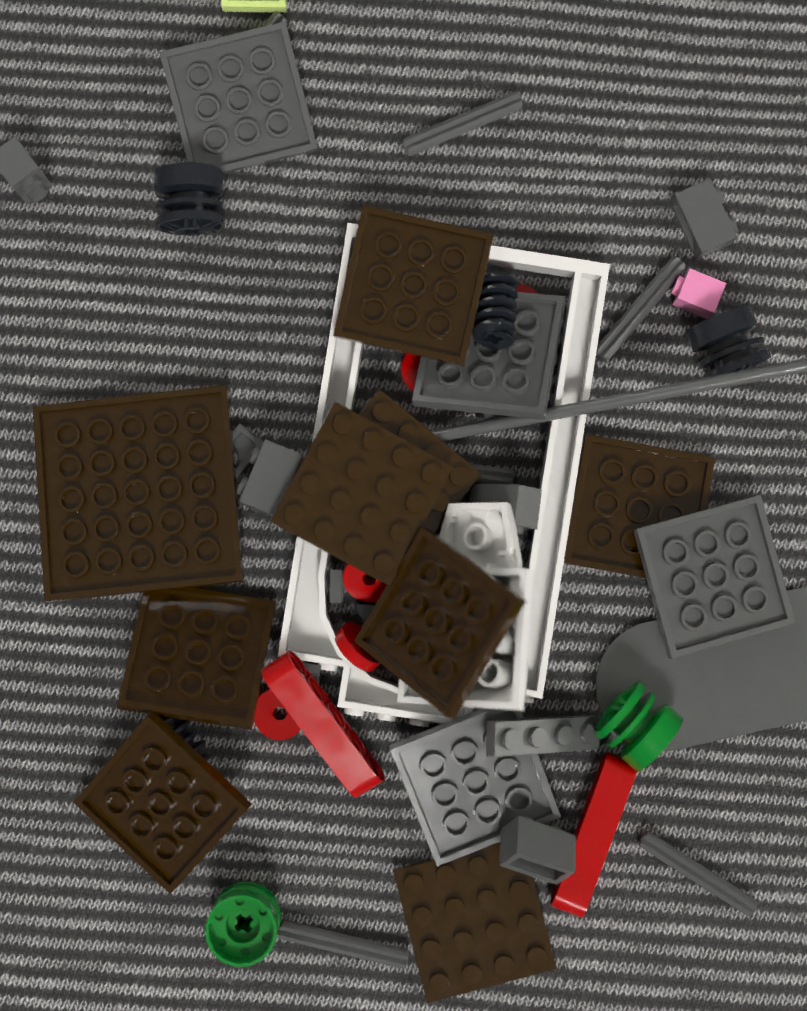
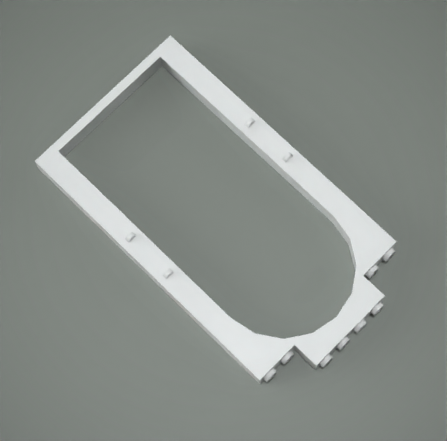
[278,223,610,727]

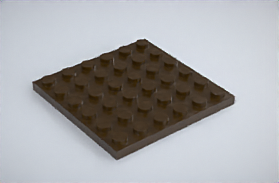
[33,385,244,602]

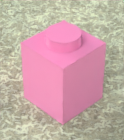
[671,269,726,319]

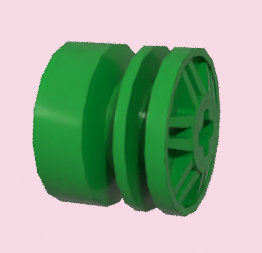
[593,680,683,772]
[205,881,281,967]

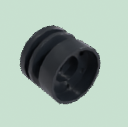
[154,162,225,236]
[685,305,771,378]

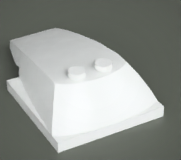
[397,502,533,711]

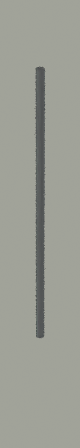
[430,358,807,441]

